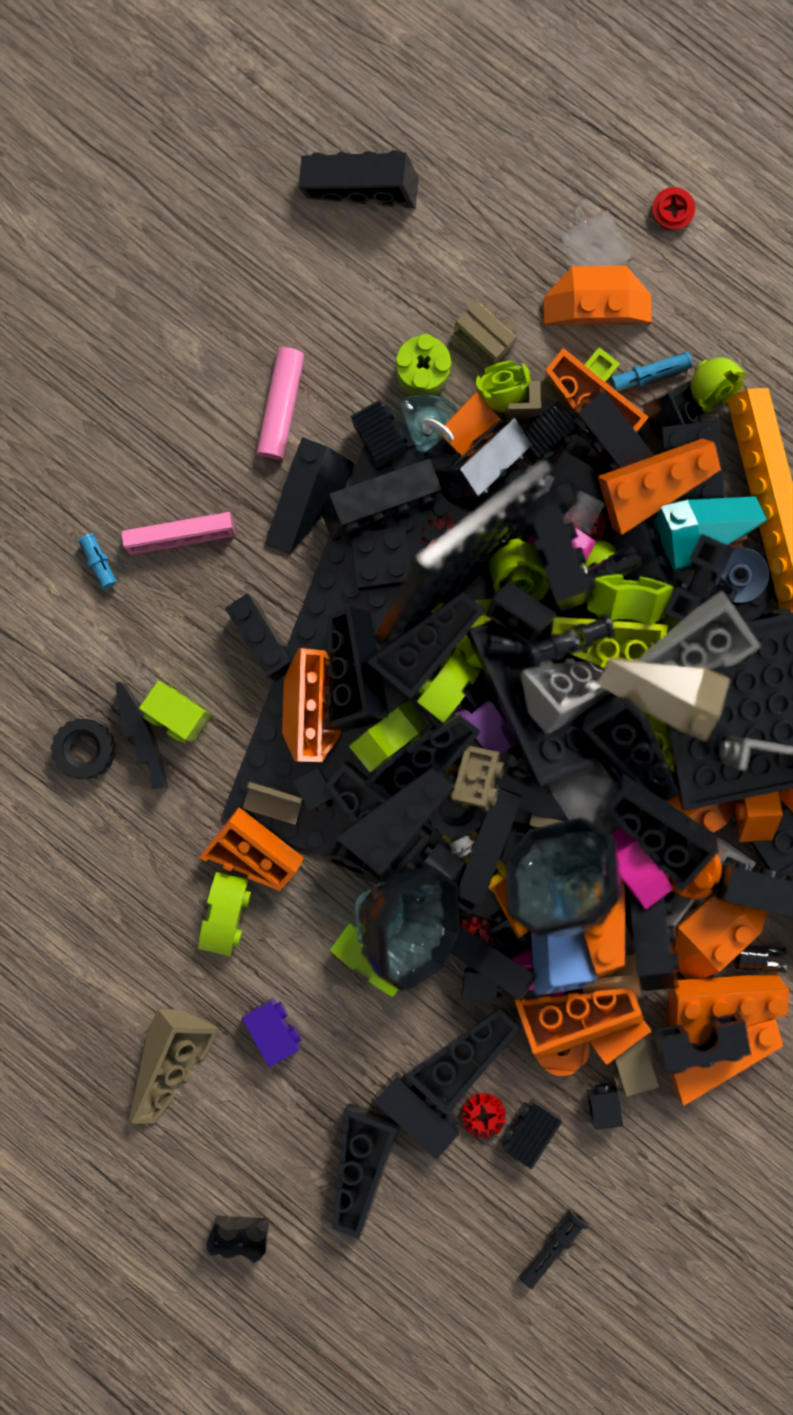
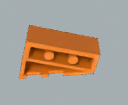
[734,792,783,842]
[199,807,304,891]
[570,877,625,978]

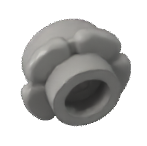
[448,834,475,858]

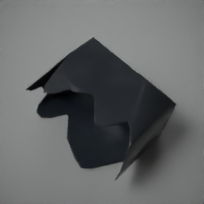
[206,1215,269,1263]

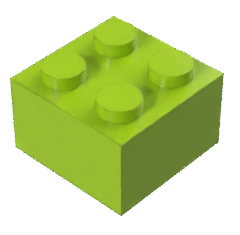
[139,680,212,743]

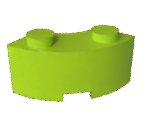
[587,575,673,625]
[417,648,481,723]
[349,700,429,772]
[198,872,251,956]
[330,923,399,997]

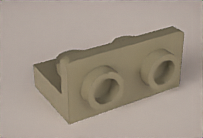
[452,746,505,813]

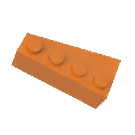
[544,348,649,437]
[597,439,721,535]
[667,973,789,1043]
[514,988,644,1060]
[669,1019,783,1106]

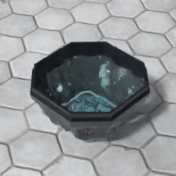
[506,817,622,937]
[355,866,459,991]

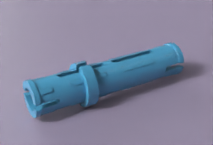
[610,351,692,392]

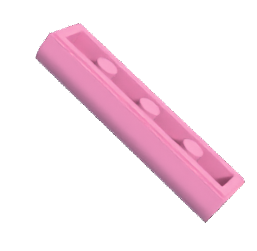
[256,347,304,460]
[122,512,236,555]

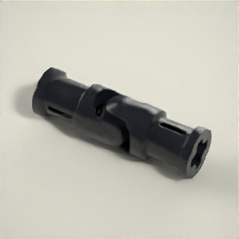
[525,614,615,669]

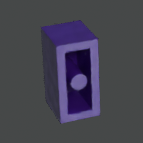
[242,997,302,1067]

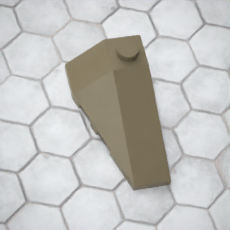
[597,658,730,741]
[129,1009,219,1124]

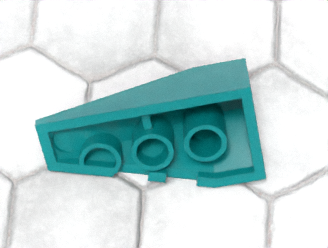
[653,497,767,571]

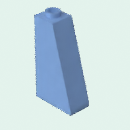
[531,883,597,995]

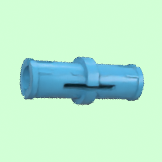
[78,533,117,590]

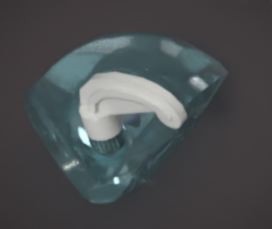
[400,394,459,452]

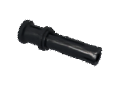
[519,1208,589,1289]

